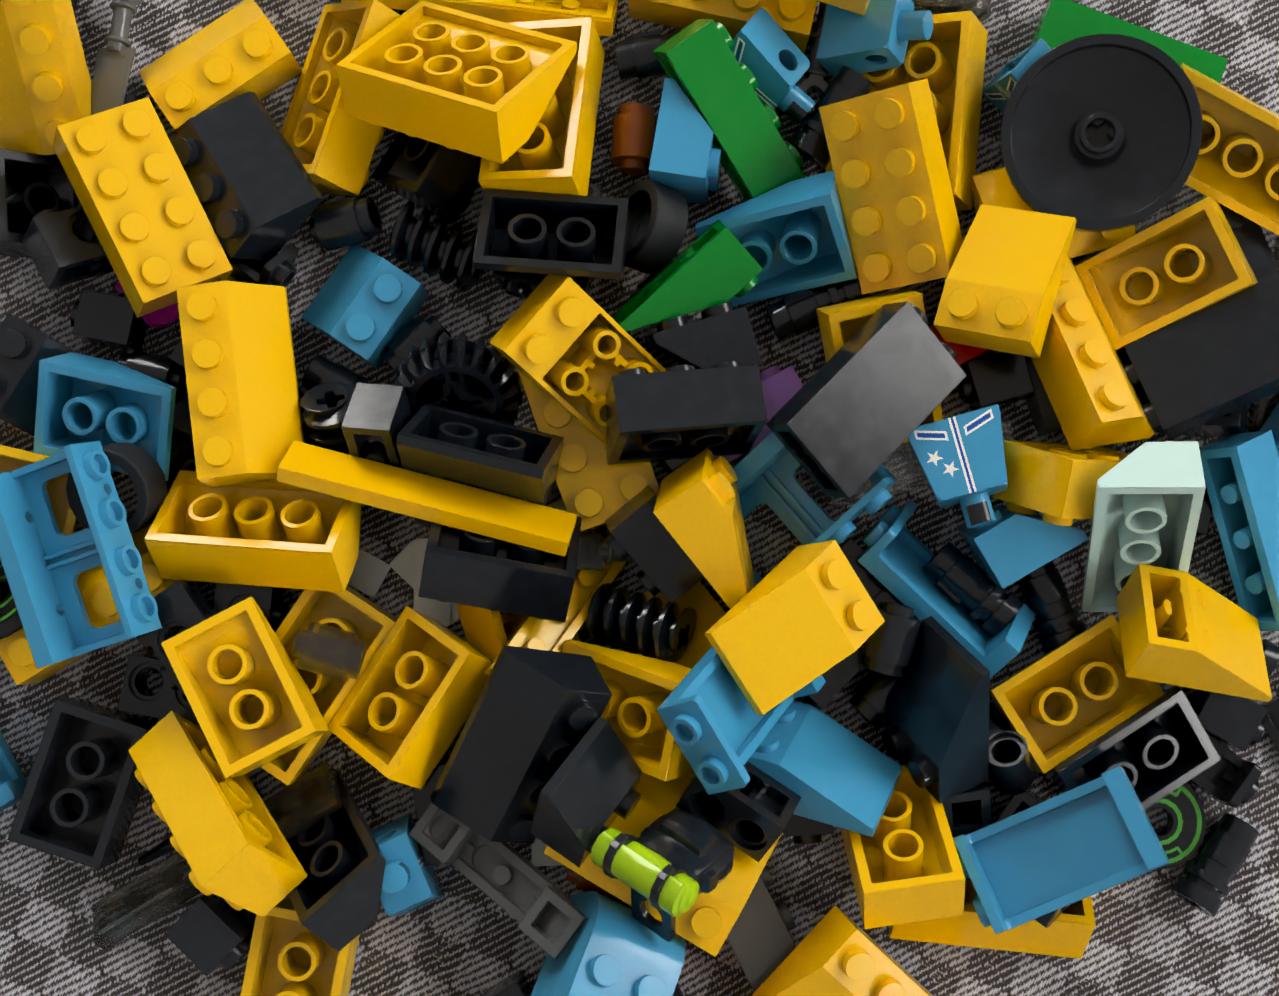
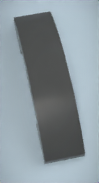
[409,803,587,959]

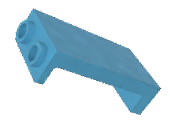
[858,499,1036,678]
[657,646,826,795]
[953,766,1170,934]

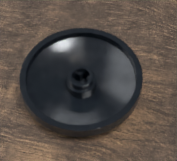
[1001,34,1202,232]

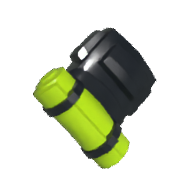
[590,808,735,942]

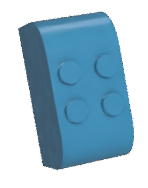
[531,891,686,996]

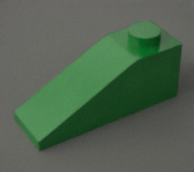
[613,220,764,332]

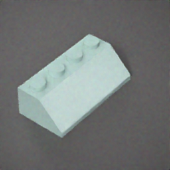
[1081,441,1206,612]

